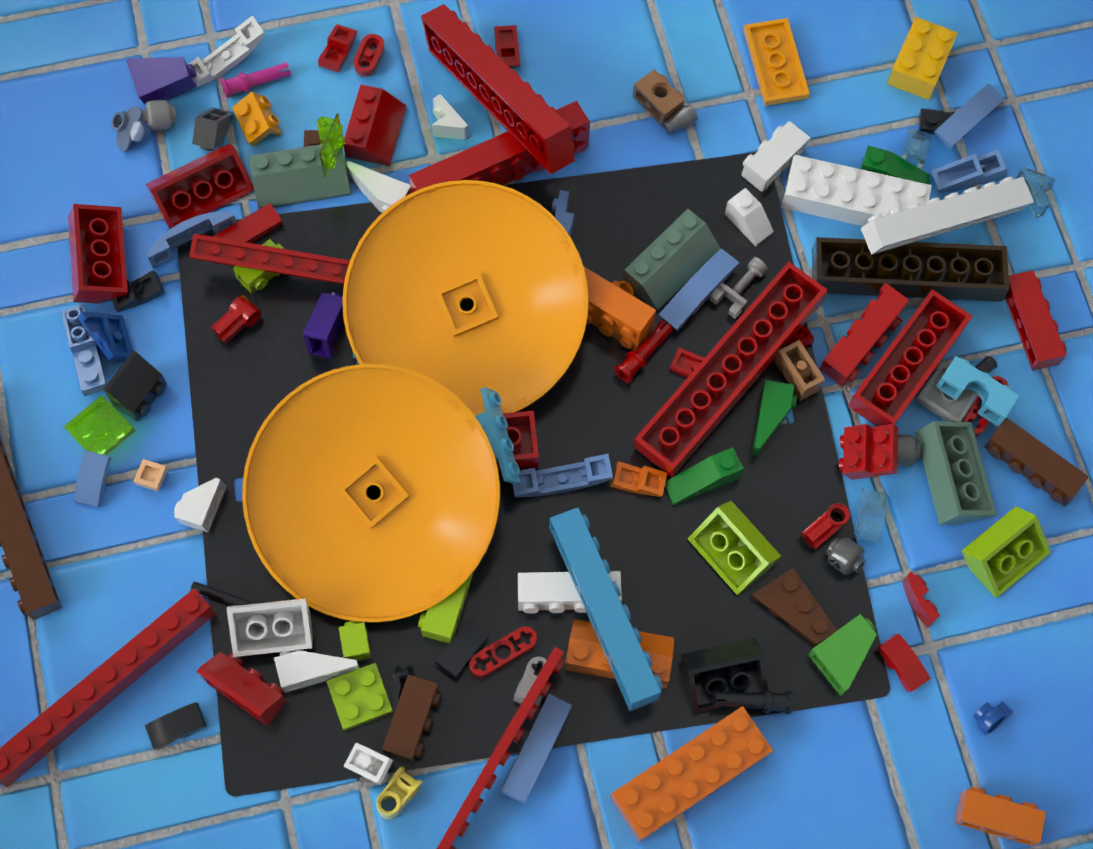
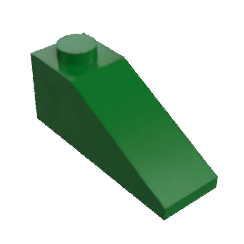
[860,145,931,184]
[752,380,797,457]
[664,447,744,506]

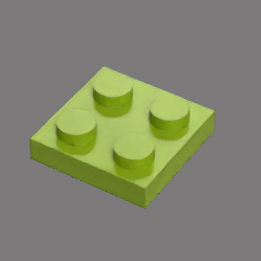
[326,663,393,731]

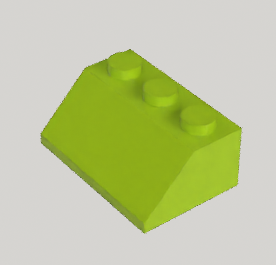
[688,501,782,595]
[962,506,1051,598]

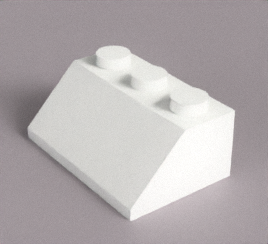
[227,598,313,657]

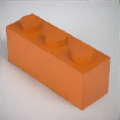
[955,787,1046,846]

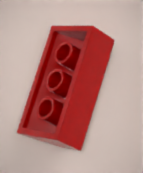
[145,143,254,229]
[68,204,128,304]

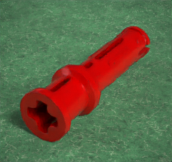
[614,320,673,383]

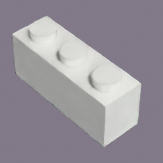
[741,121,810,192]

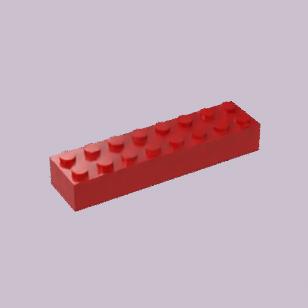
[409,101,590,193]

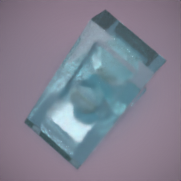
[1015,167,1056,218]

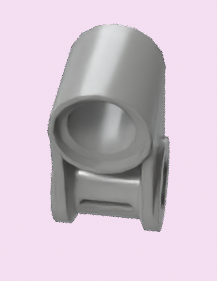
[513,657,547,710]

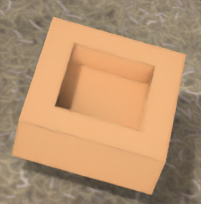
[133,459,168,492]

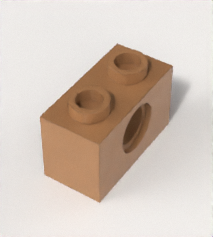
[633,69,685,127]
[775,340,825,401]

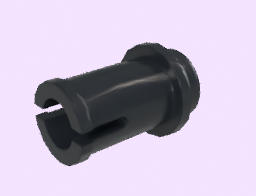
[975,355,998,374]

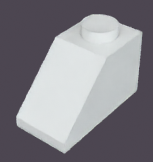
[725,188,774,246]
[174,478,227,532]

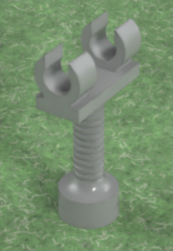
[709,257,768,319]

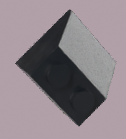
[103,350,167,422]

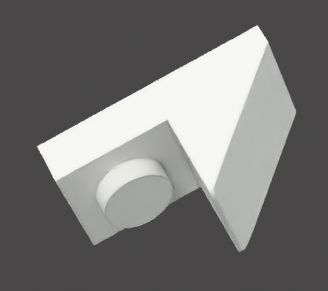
[432,94,469,140]
[344,743,393,785]

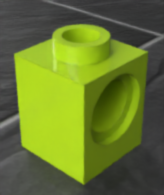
[339,621,372,661]

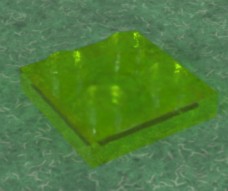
[64,395,135,455]

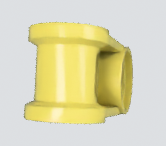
[376,766,423,820]

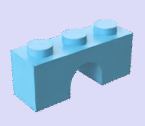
[935,356,1020,426]

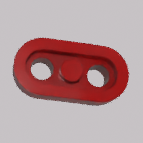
[353,34,385,77]

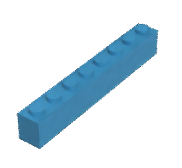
[549,508,663,711]

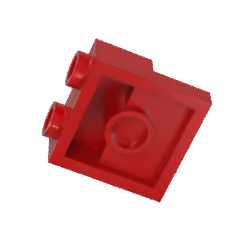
[839,424,898,480]

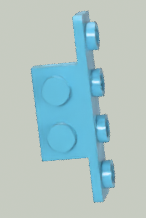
[475,387,520,484]

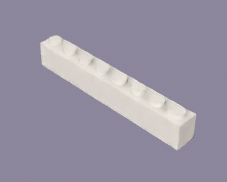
[861,176,1034,255]

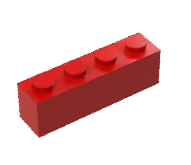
[1004,270,1067,371]

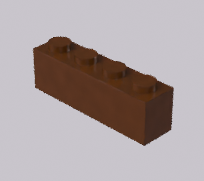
[984,417,1089,506]

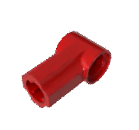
[211,295,261,343]
[801,503,850,550]

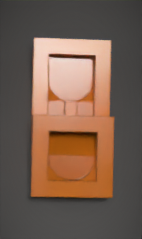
[610,461,667,497]

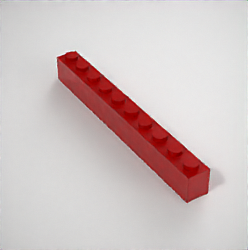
[0,588,215,787]

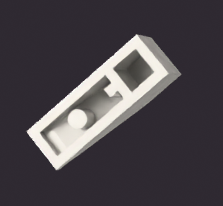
[346,161,411,213]
[274,650,360,693]

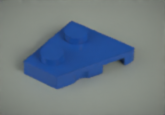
[78,312,133,362]

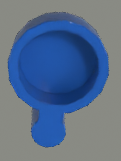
[973,702,1013,735]

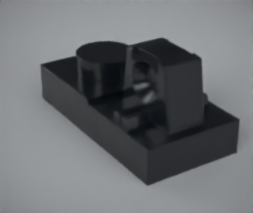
[918,108,965,138]

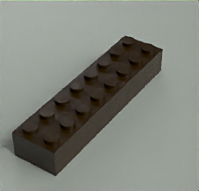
[812,237,1009,302]

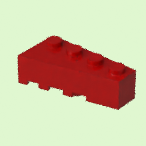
[819,283,909,387]

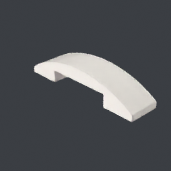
[188,16,265,88]

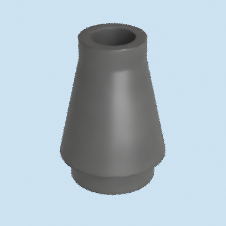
[663,104,698,135]

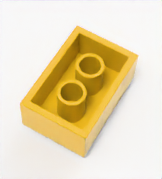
[887,17,958,100]

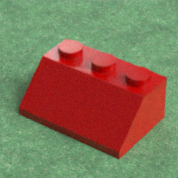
[343,84,407,166]
[196,652,286,726]

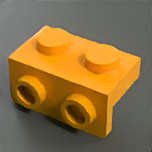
[232,92,282,146]

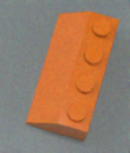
[565,619,674,688]

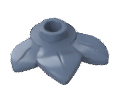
[112,106,146,152]

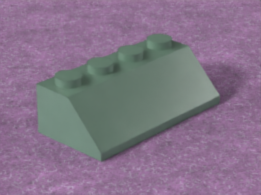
[249,141,351,210]
[623,209,721,312]
[915,421,997,525]

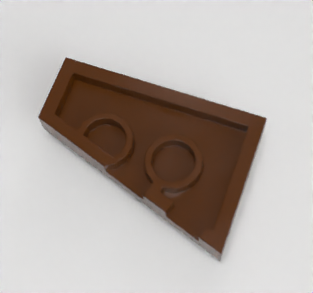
[750,568,838,646]

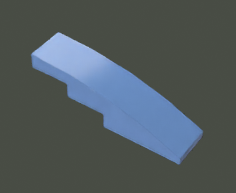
[659,248,740,331]
[501,694,572,804]

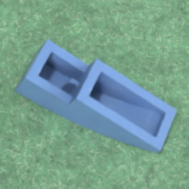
[931,149,1008,192]

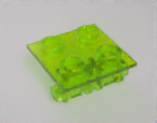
[316,113,345,177]

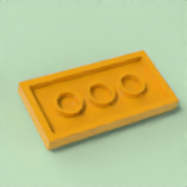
[743,18,810,106]

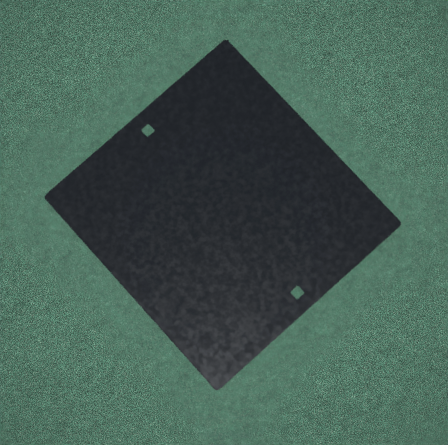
[178,152,890,797]

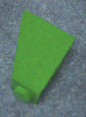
[808,614,877,696]

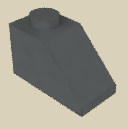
[192,107,234,151]

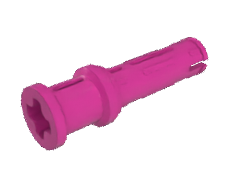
[220,62,291,99]

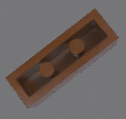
[382,674,442,764]

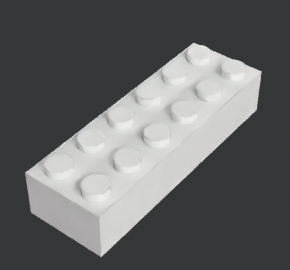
[781,155,932,226]

